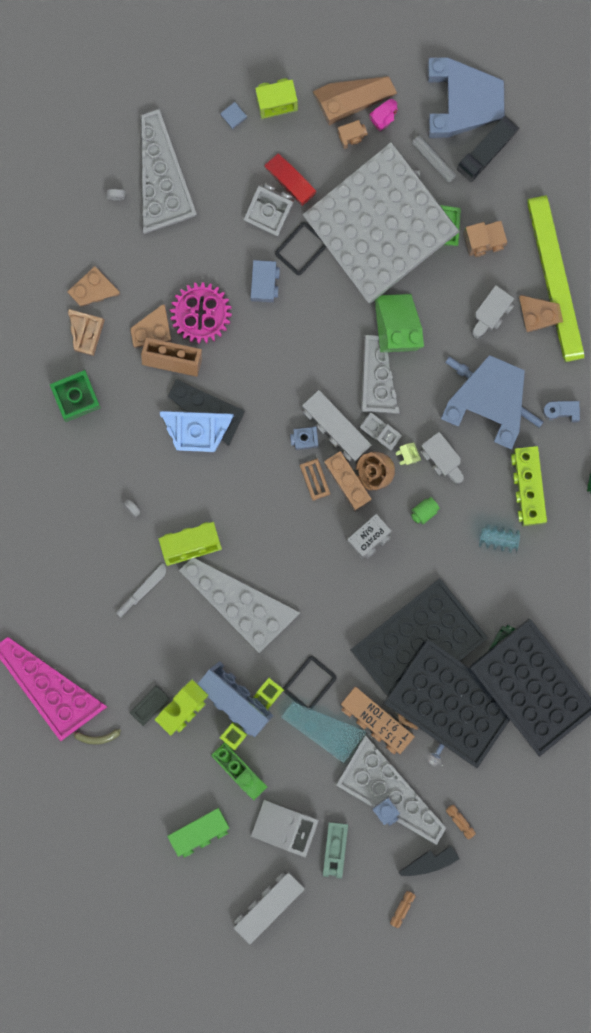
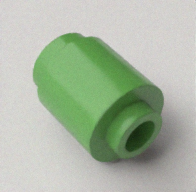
[411,497,440,525]

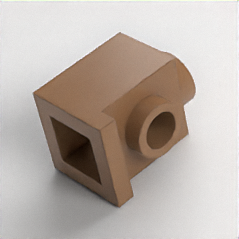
[337,120,368,149]

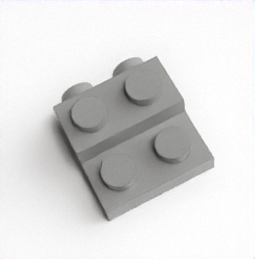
[244,183,295,236]

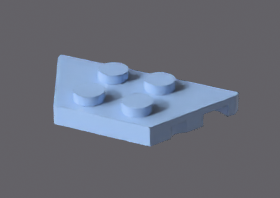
[160,411,234,452]

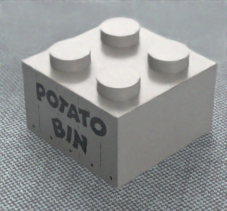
[347,514,392,559]

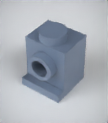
[290,427,318,450]

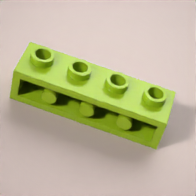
[511,446,547,526]

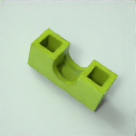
[154,680,209,736]

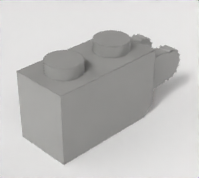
[472,286,514,339]
[420,432,464,484]

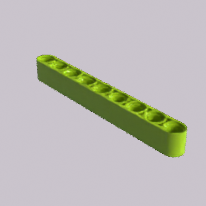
[527,195,584,362]

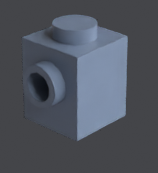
[372,797,400,826]

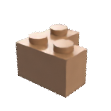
[463,221,507,257]

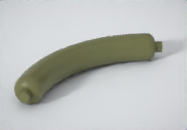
[73,729,121,745]

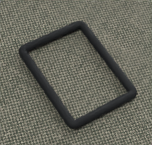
[275,222,326,275]
[283,656,337,711]

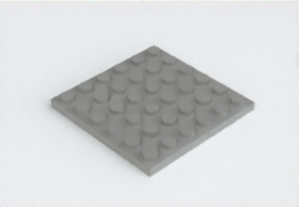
[303,142,460,304]

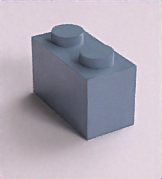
[251,260,280,303]

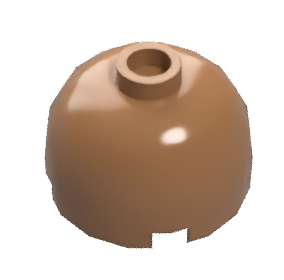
[356,452,395,490]

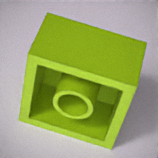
[255,78,298,119]

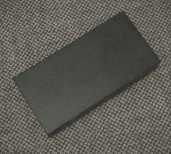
[130,685,170,726]

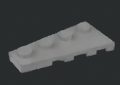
[361,335,400,414]

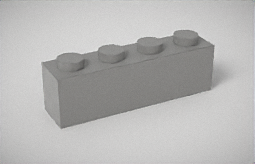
[302,390,372,463]
[234,871,305,944]

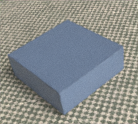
[220,102,247,129]

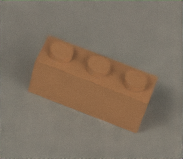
[141,338,202,377]
[324,451,372,512]

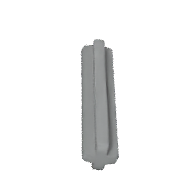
[412,136,456,182]

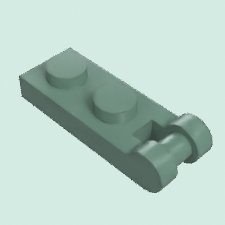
[323,822,348,879]

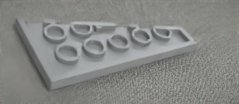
[141,109,197,234]
[179,558,300,653]
[336,735,446,845]

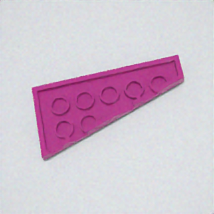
[0,637,107,741]

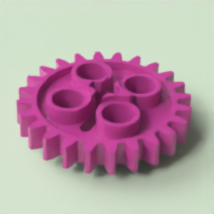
[170,282,232,344]

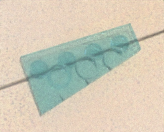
[281,702,366,763]

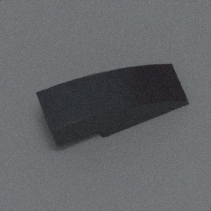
[398,845,460,876]

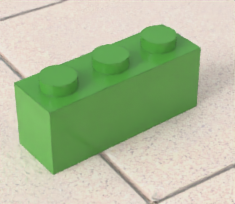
[167,808,230,858]

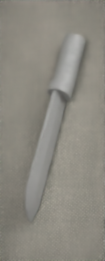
[116,563,166,618]

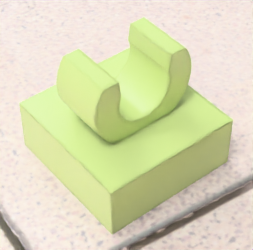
[396,443,421,465]

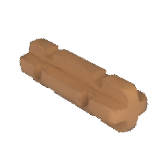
[446,805,476,839]
[390,891,415,928]

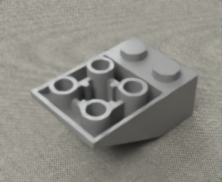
[251,800,319,857]

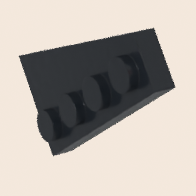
[168,379,245,446]

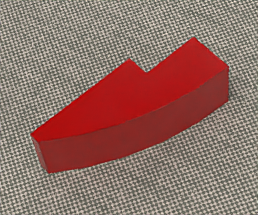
[264,154,316,206]

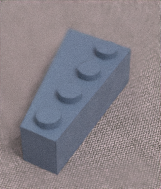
[197,661,274,737]

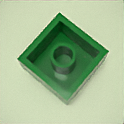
[49,370,101,422]

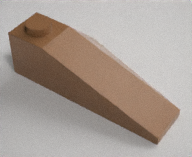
[313,76,397,125]

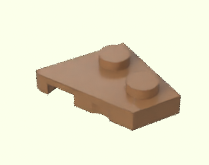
[130,304,171,348]

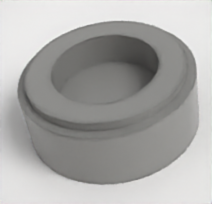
[106,189,126,201]
[123,499,140,518]

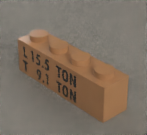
[340,687,415,755]

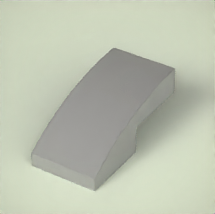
[358,412,402,451]

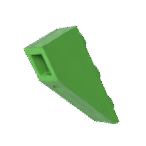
[211,742,267,800]

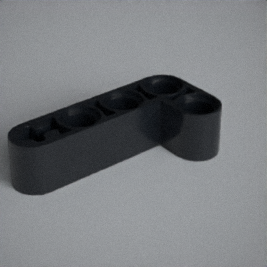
[457,116,520,182]

